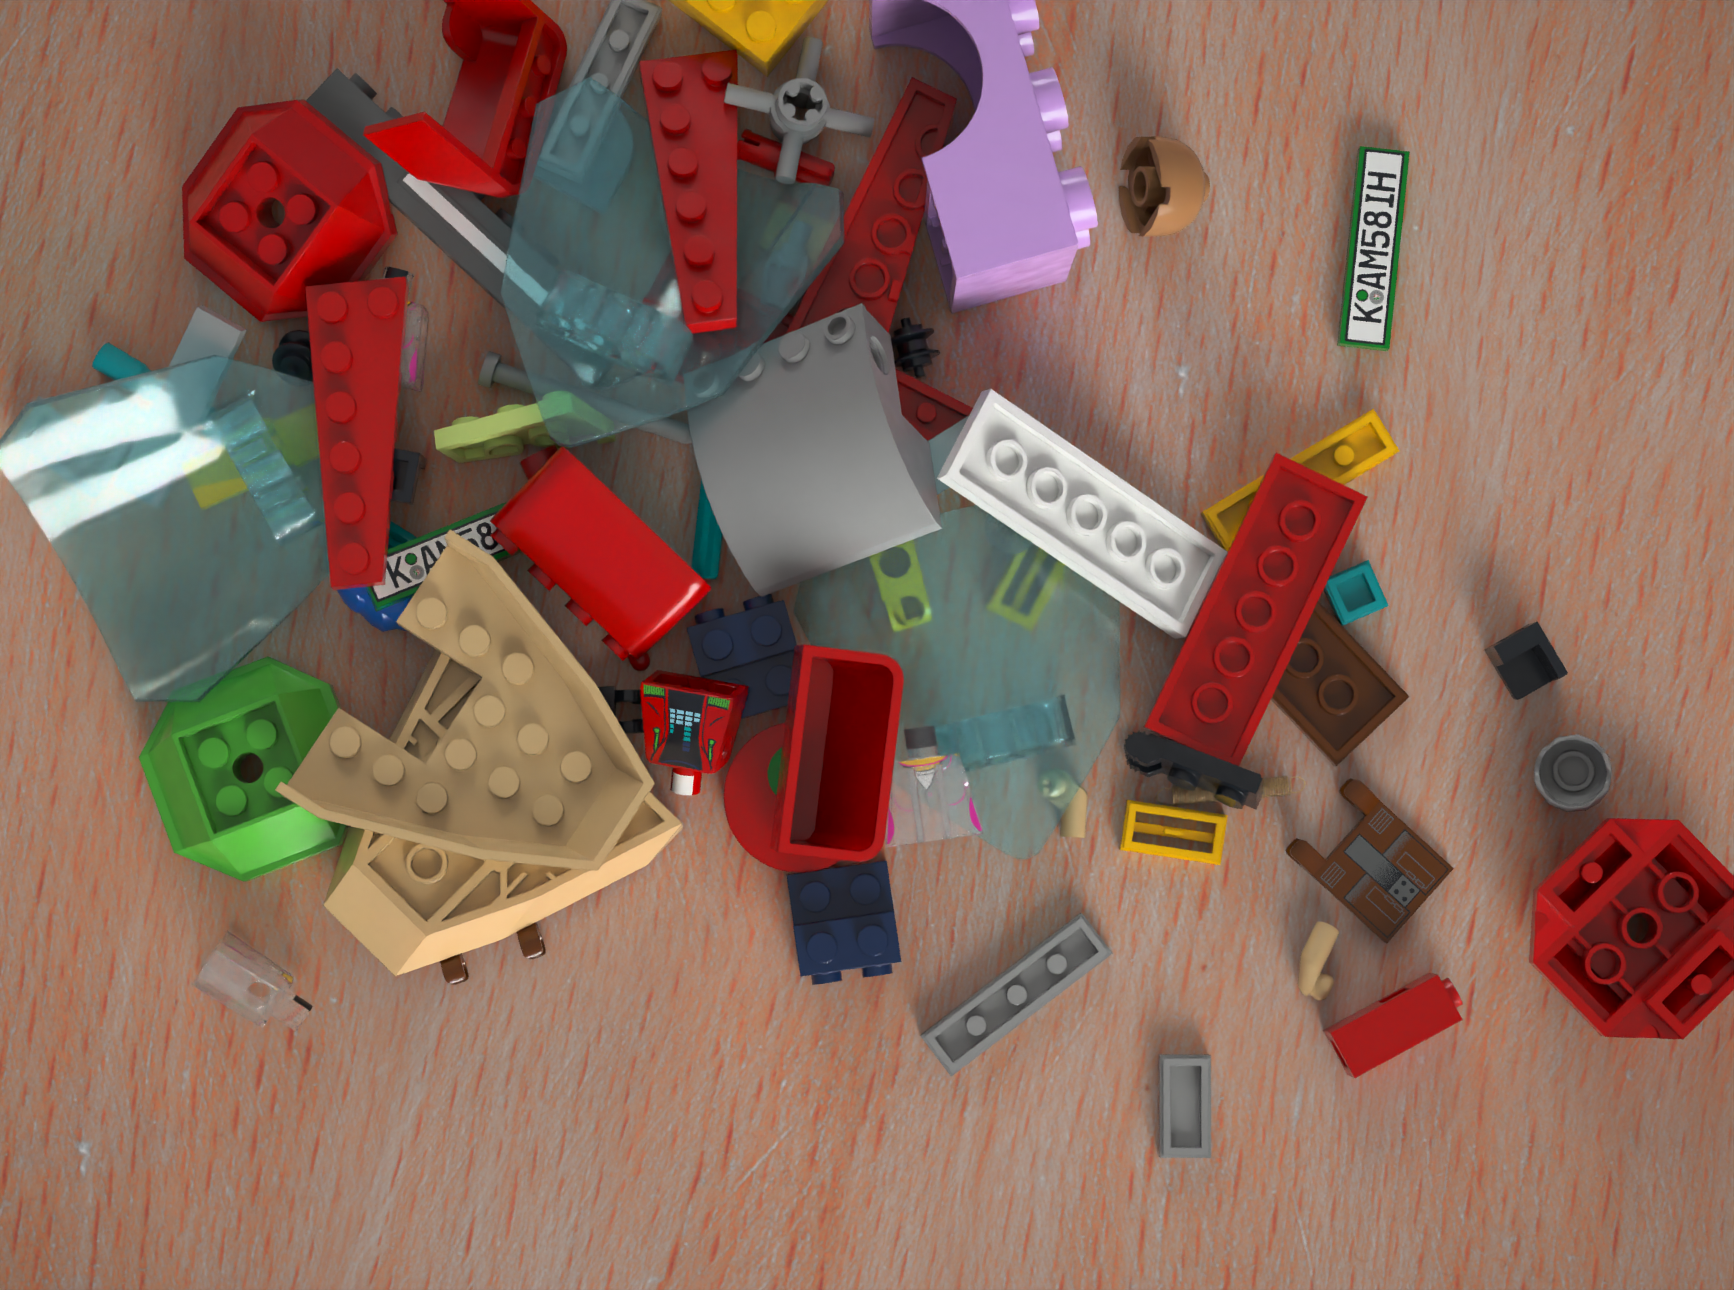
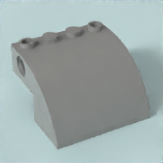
[684,303,942,597]

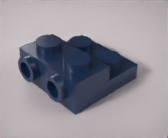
[686,594,797,719]
[786,861,902,985]

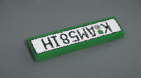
[1337,146,1410,351]
[365,501,522,612]

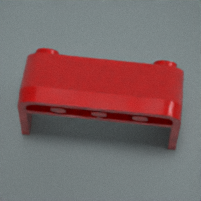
[363,0,567,198]

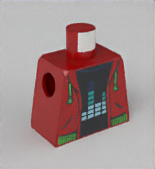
[640,670,749,795]

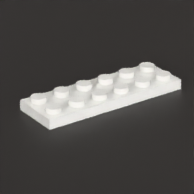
[937,389,1227,639]

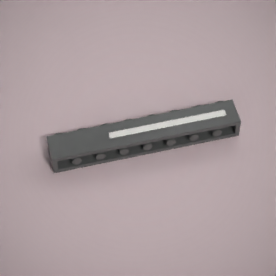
[306,68,632,391]

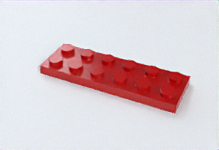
[1143,453,1368,766]

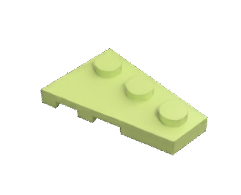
[434,392,616,463]

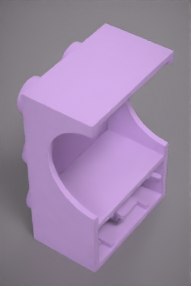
[869,0,1098,314]

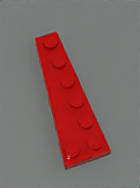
[639,49,738,334]
[786,77,957,334]
[305,276,409,590]

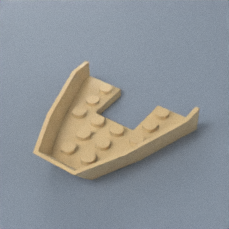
[275,530,655,871]
[323,649,683,976]

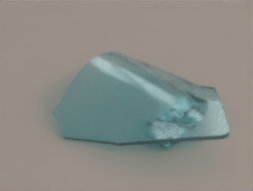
[501,77,845,448]
[0,355,330,702]
[794,505,1120,859]

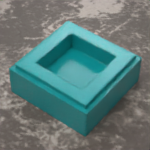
[1324,560,1389,626]

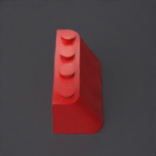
[490,446,712,661]
[770,644,904,862]

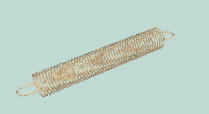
[1156,776,1305,806]

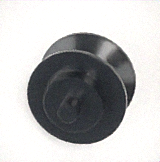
[891,317,940,378]
[272,330,313,386]

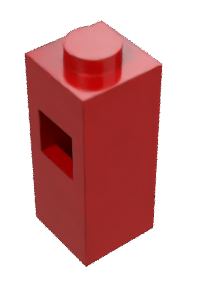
[1323,973,1463,1078]

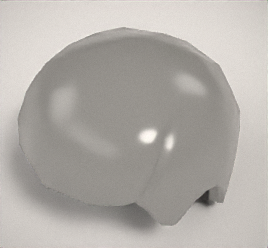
[1534,734,1612,812]

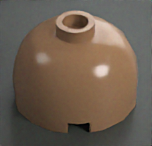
[1119,136,1210,236]

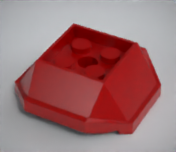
[182,99,398,322]
[1529,818,1734,1040]

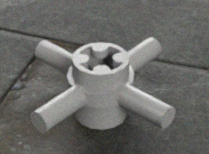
[723,37,875,184]

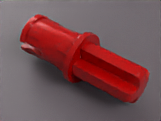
[737,128,835,191]

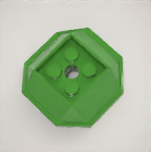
[139,656,349,882]

